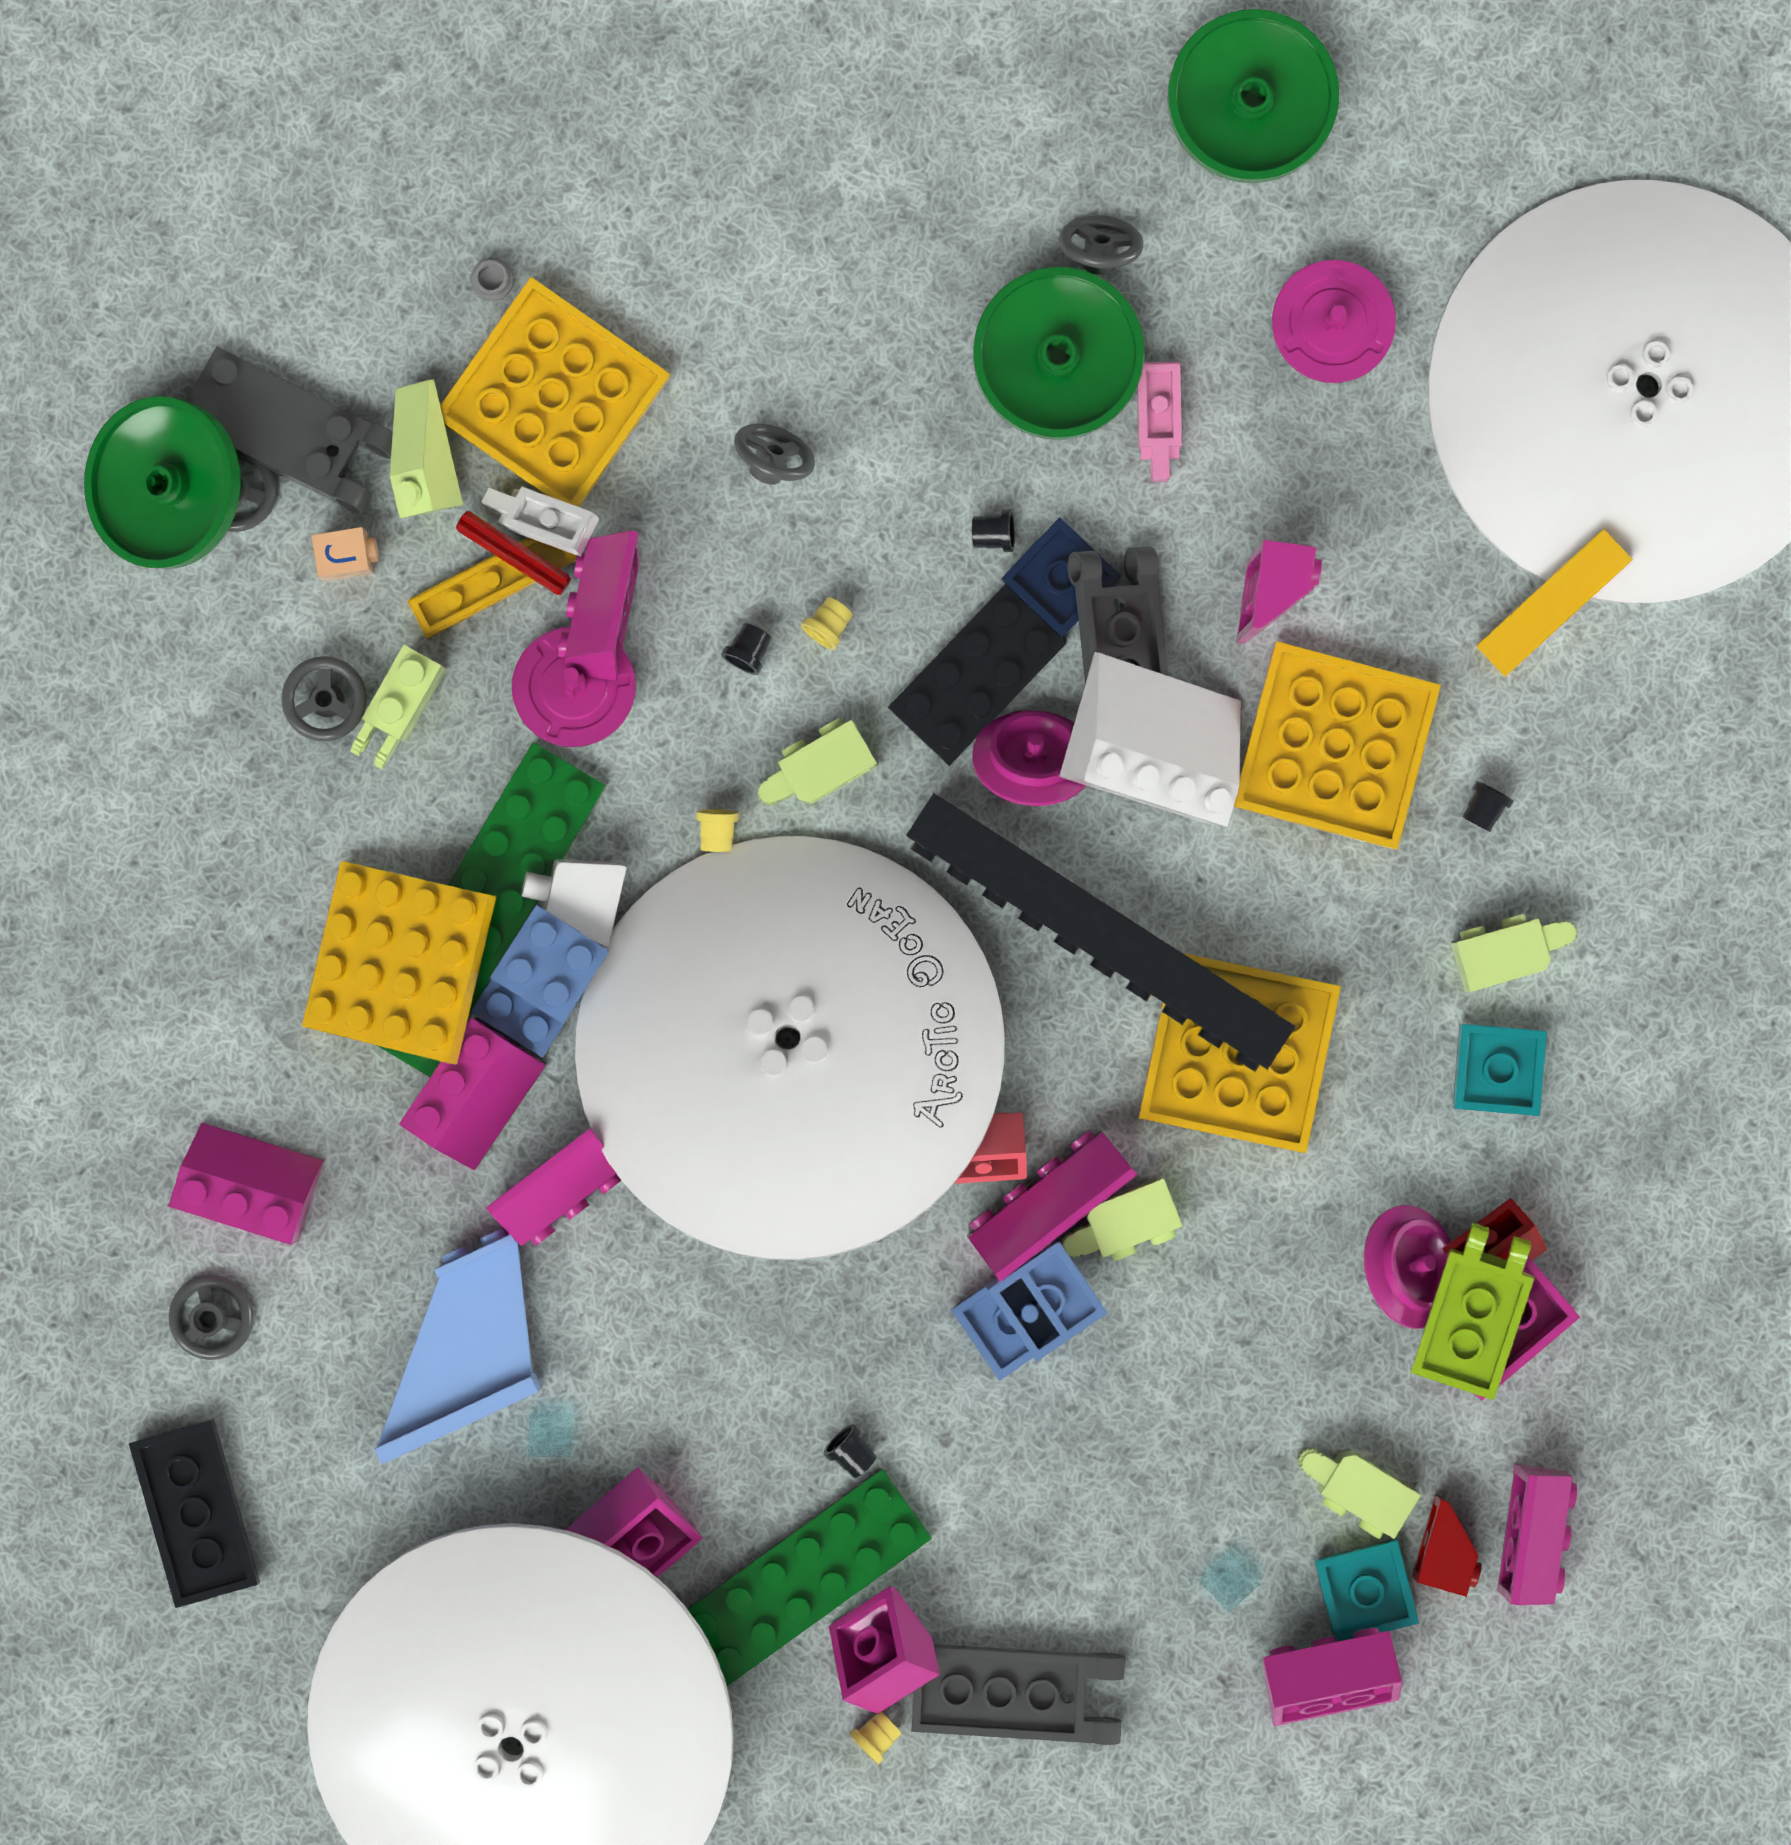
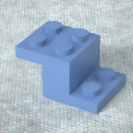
[471,905,610,1058]
[951,1240,1108,1381]

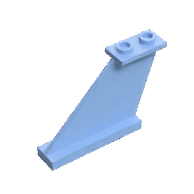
[375,1228,541,1464]

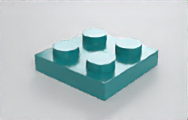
[1452,1024,1547,1116]
[1313,1538,1419,1642]

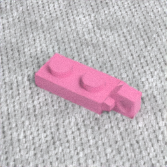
[1137,362,1182,482]

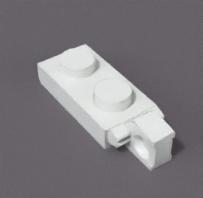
[481,486,599,557]

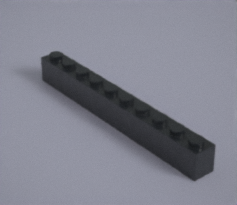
[906,793,1296,1072]

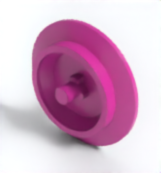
[1272,260,1396,383]
[512,627,636,747]
[972,710,1086,806]
[1364,1205,1451,1329]

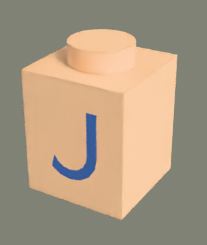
[311,527,379,582]

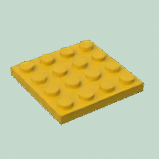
[440,277,671,507]
[1234,641,1441,850]
[302,861,496,1065]
[1138,953,1341,1153]

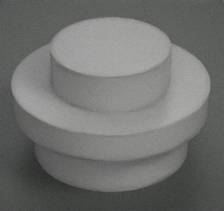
[471,258,514,301]

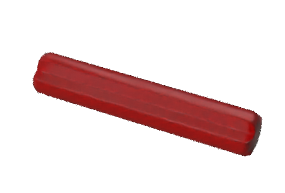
[456,511,571,595]

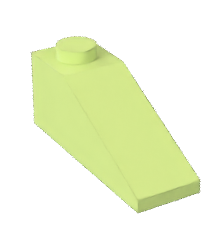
[390,379,463,518]

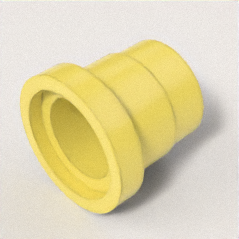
[801,597,853,650]
[696,809,739,852]
[849,1712,902,1765]

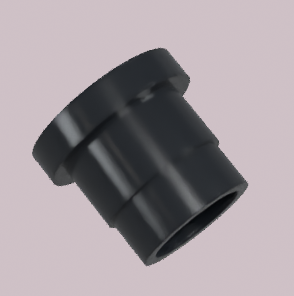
[972,509,1015,552]
[721,623,772,675]
[1462,780,1514,832]
[823,1424,877,1478]

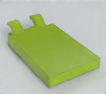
[1411,1222,1534,1400]

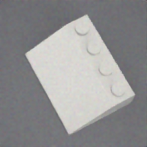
[1059,652,1241,827]

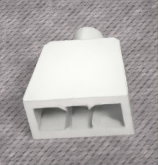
[521,859,627,946]

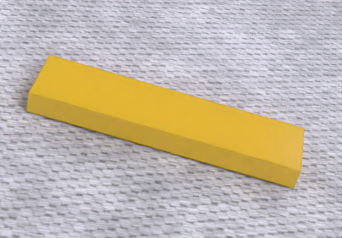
[1476,528,1633,677]
[407,538,576,639]

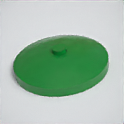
[1167,9,1339,183]
[973,267,1144,440]
[84,396,241,569]

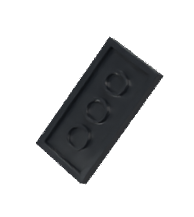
[888,584,1066,766]
[129,1418,260,1608]

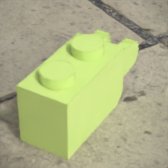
[350,645,447,769]
[757,718,878,806]
[1451,913,1578,992]
[1061,1177,1183,1261]
[1297,1447,1421,1539]

